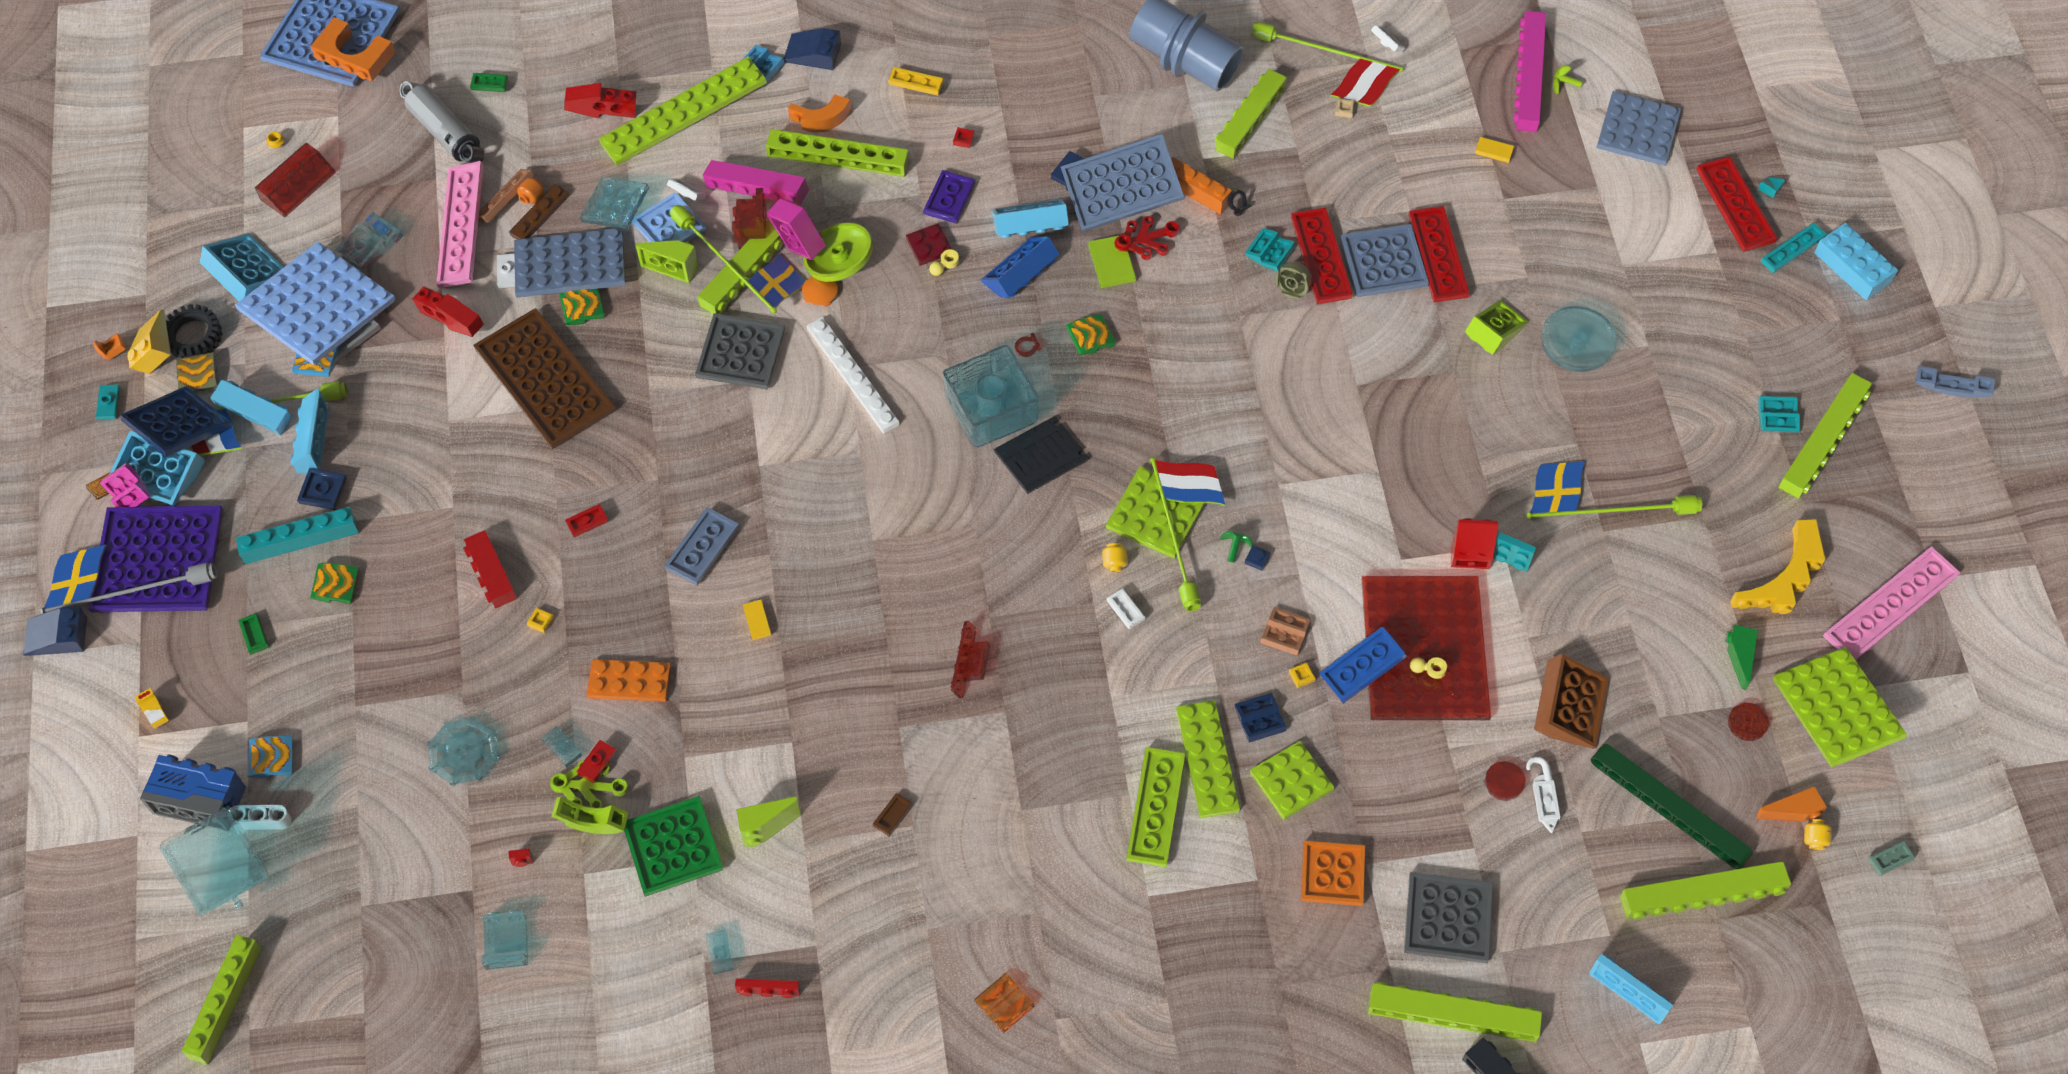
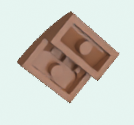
[1260,607,1311,656]

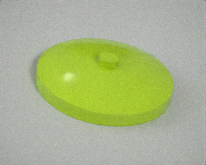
[803,223,873,282]

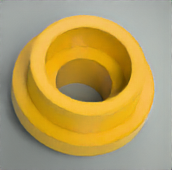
[266,131,284,148]

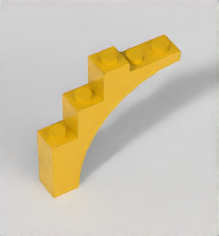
[1730,519,1825,614]

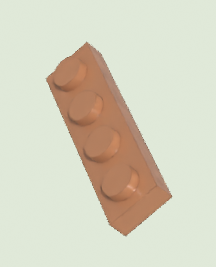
[478,169,534,223]

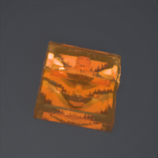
[974,973,1035,1034]

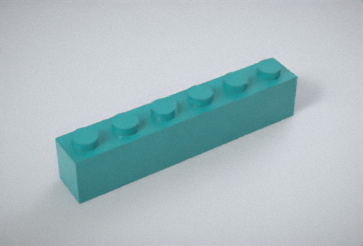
[236,507,359,564]

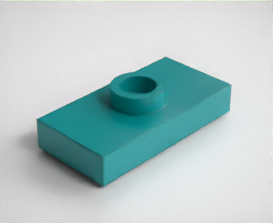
[95,384,120,420]

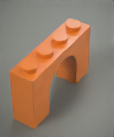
[311,17,395,81]

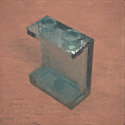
[482,910,528,970]

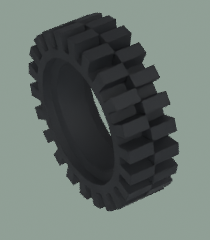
[166,304,223,358]

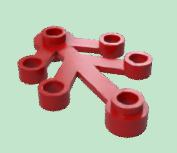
[1114,216,1180,260]

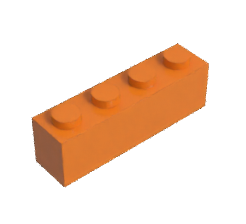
[1171,157,1232,215]

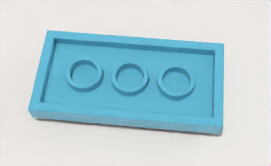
[1589,954,1673,1025]

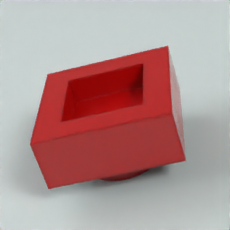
[953,127,974,148]
[508,848,533,867]

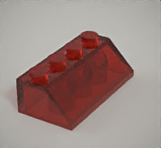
[254,143,336,218]

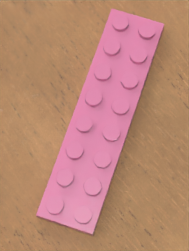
[436,161,484,289]
[1823,546,1960,660]

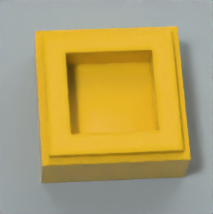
[527,607,554,633]
[1289,662,1316,688]

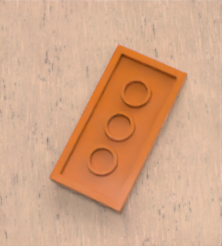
[587,659,671,702]

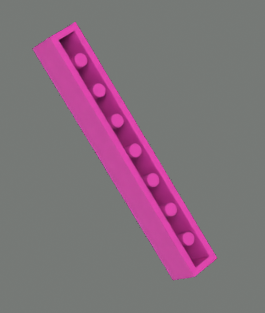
[1513,11,1546,132]

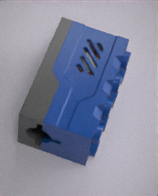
[140,754,246,831]

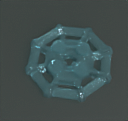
[426,716,500,786]

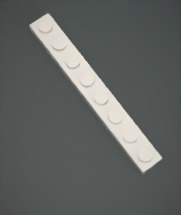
[807,317,899,434]

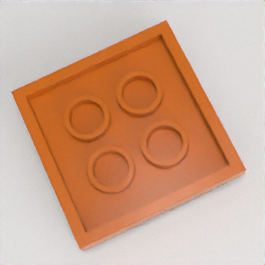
[1301,841,1365,906]

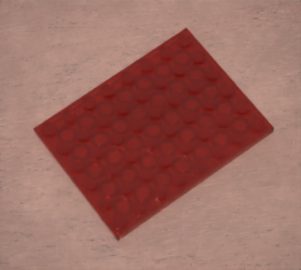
[1361,576,1491,721]

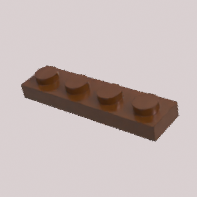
[509,184,570,239]

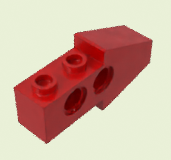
[564,83,637,118]
[412,286,484,337]

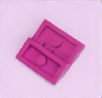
[100,462,150,507]

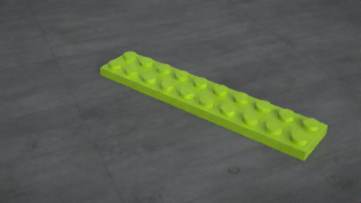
[598,56,767,166]

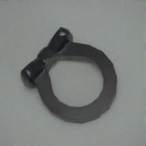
[1228,190,1251,216]

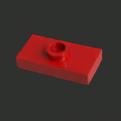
[576,740,617,783]

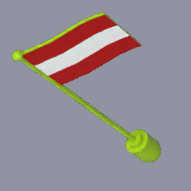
[1251,22,1404,107]

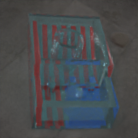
[335,212,404,269]

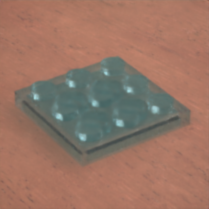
[580,177,649,229]

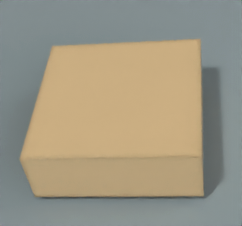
[1335,98,1355,118]

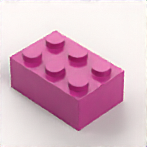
[766,199,826,260]

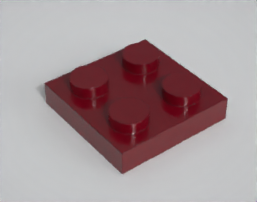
[906,223,952,266]

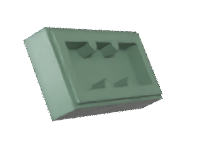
[1868,841,1916,877]

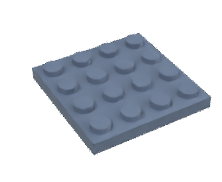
[1596,91,1681,166]
[1340,224,1429,297]

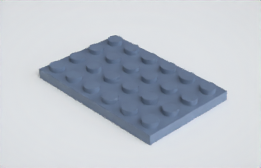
[1061,134,1184,232]
[514,228,625,298]

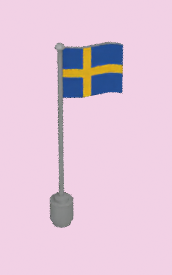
[40,545,217,614]

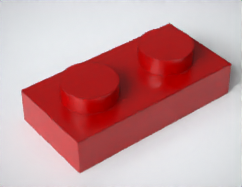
[565,504,609,538]

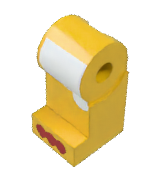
[134,688,169,729]

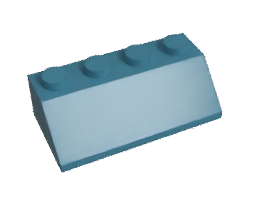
[991,199,1068,238]
[291,389,329,473]

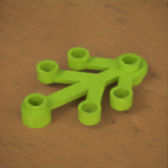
[550,760,628,808]

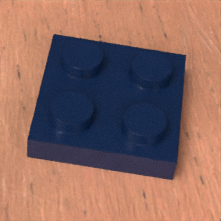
[297,468,347,510]

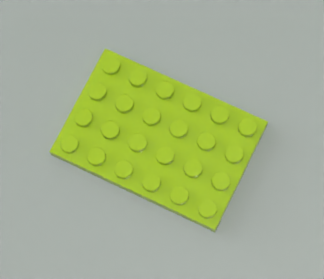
[1773,647,1907,768]

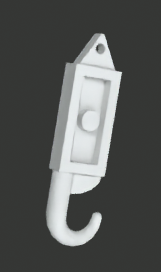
[1526,757,1561,833]

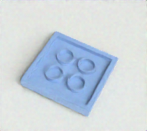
[631,192,707,242]

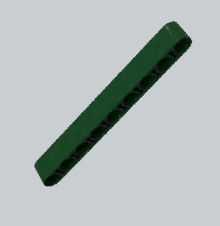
[1590,744,1753,869]

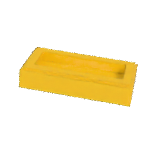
[1475,137,1514,163]
[742,600,771,641]

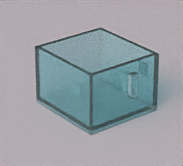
[160,805,268,917]

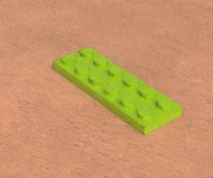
[1176,700,1240,819]
[1126,747,1185,868]

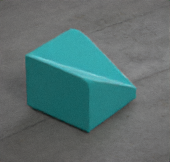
[1758,177,1785,198]

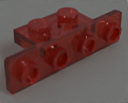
[951,620,990,698]

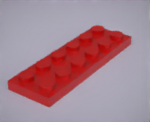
[1696,156,1777,252]
[1408,206,1470,303]
[1291,207,1353,305]

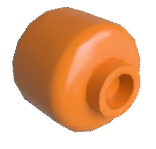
[517,178,544,205]

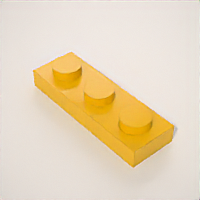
[888,67,943,96]

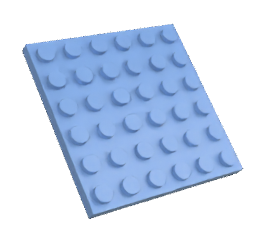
[235,242,396,365]

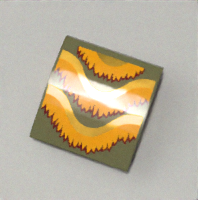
[176,352,218,392]

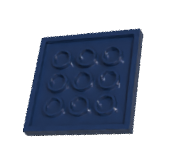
[120,386,231,457]

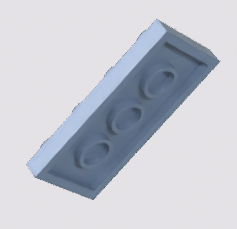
[664,507,739,586]

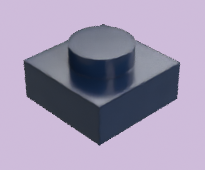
[1245,545,1270,571]

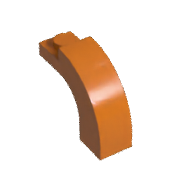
[788,94,851,132]

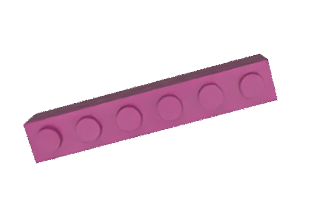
[702,160,809,205]

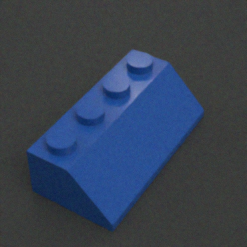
[980,237,1060,298]

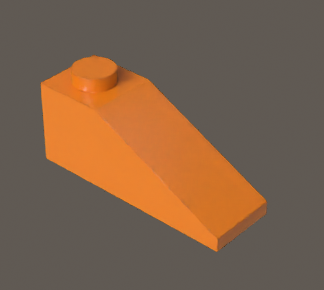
[1756,786,1827,822]

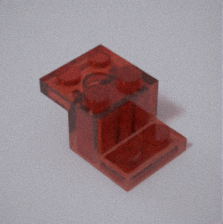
[732,188,767,250]

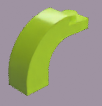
[551,796,629,834]

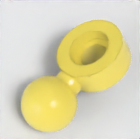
[929,249,959,276]
[1410,657,1447,679]

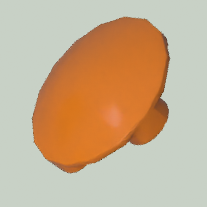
[802,277,838,306]

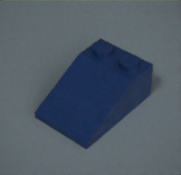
[783,28,841,70]
[23,607,87,656]

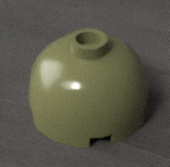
[1275,261,1312,299]

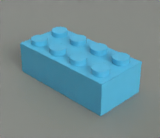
[1814,222,1898,300]

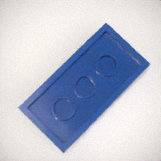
[1319,626,1407,704]

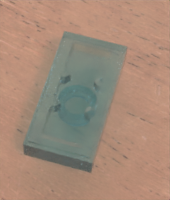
[705,929,734,975]

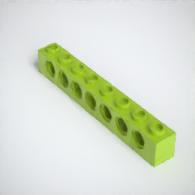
[766,129,909,177]

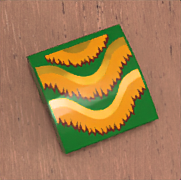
[559,289,604,325]
[1066,314,1116,355]
[310,563,358,604]

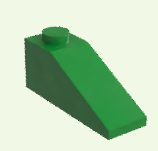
[1725,625,1758,690]

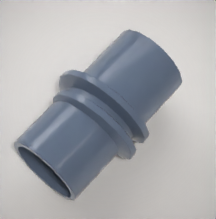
[1129,0,1245,92]

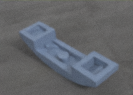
[1915,366,1995,397]

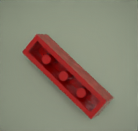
[463,530,517,609]

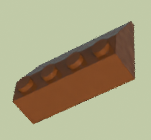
[1534,654,1609,749]

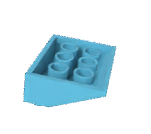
[200,233,284,301]
[110,431,205,506]

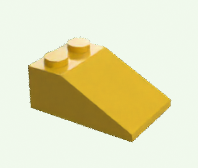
[128,309,171,374]

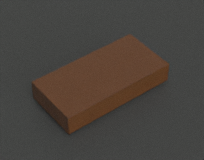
[873,793,913,837]

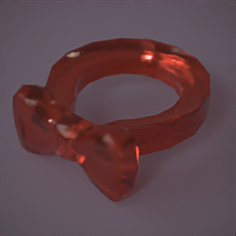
[1015,333,1041,357]

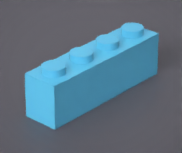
[210,380,292,436]

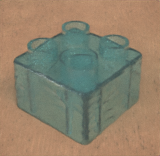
[943,345,1039,448]

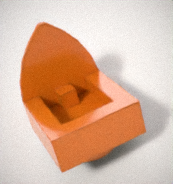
[93,333,126,360]

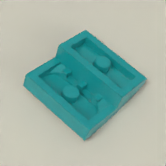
[1245,228,1296,272]
[1758,396,1800,433]

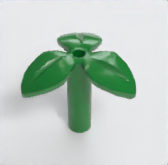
[1220,531,1253,563]

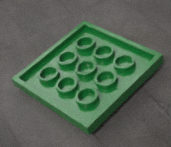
[624,796,723,897]

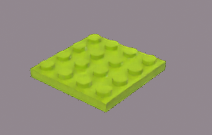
[1106,466,1205,559]

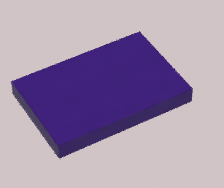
[923,170,975,224]

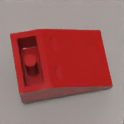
[1450,518,1498,569]

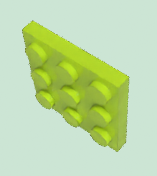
[1250,741,1335,820]

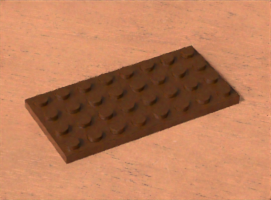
[473,308,616,449]

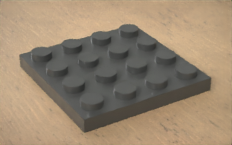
[695,313,785,390]
[1404,872,1493,963]

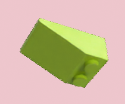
[636,240,699,283]
[1464,300,1529,355]
[736,796,801,847]

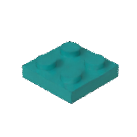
[1493,532,1536,572]

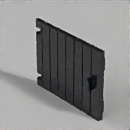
[994,416,1090,494]

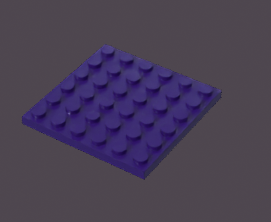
[88,505,223,613]

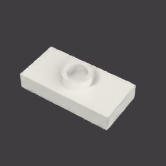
[1371,26,1405,53]
[667,178,706,201]
[497,254,515,288]
[1107,588,1145,629]

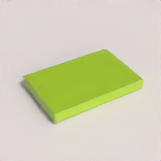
[1088,236,1136,289]

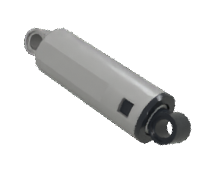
[399,81,485,163]

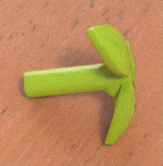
[1553,65,1583,94]

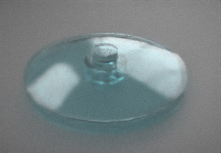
[1541,306,1616,372]

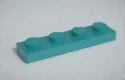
[1761,223,1827,274]

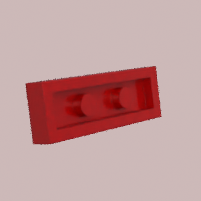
[735,978,800,998]

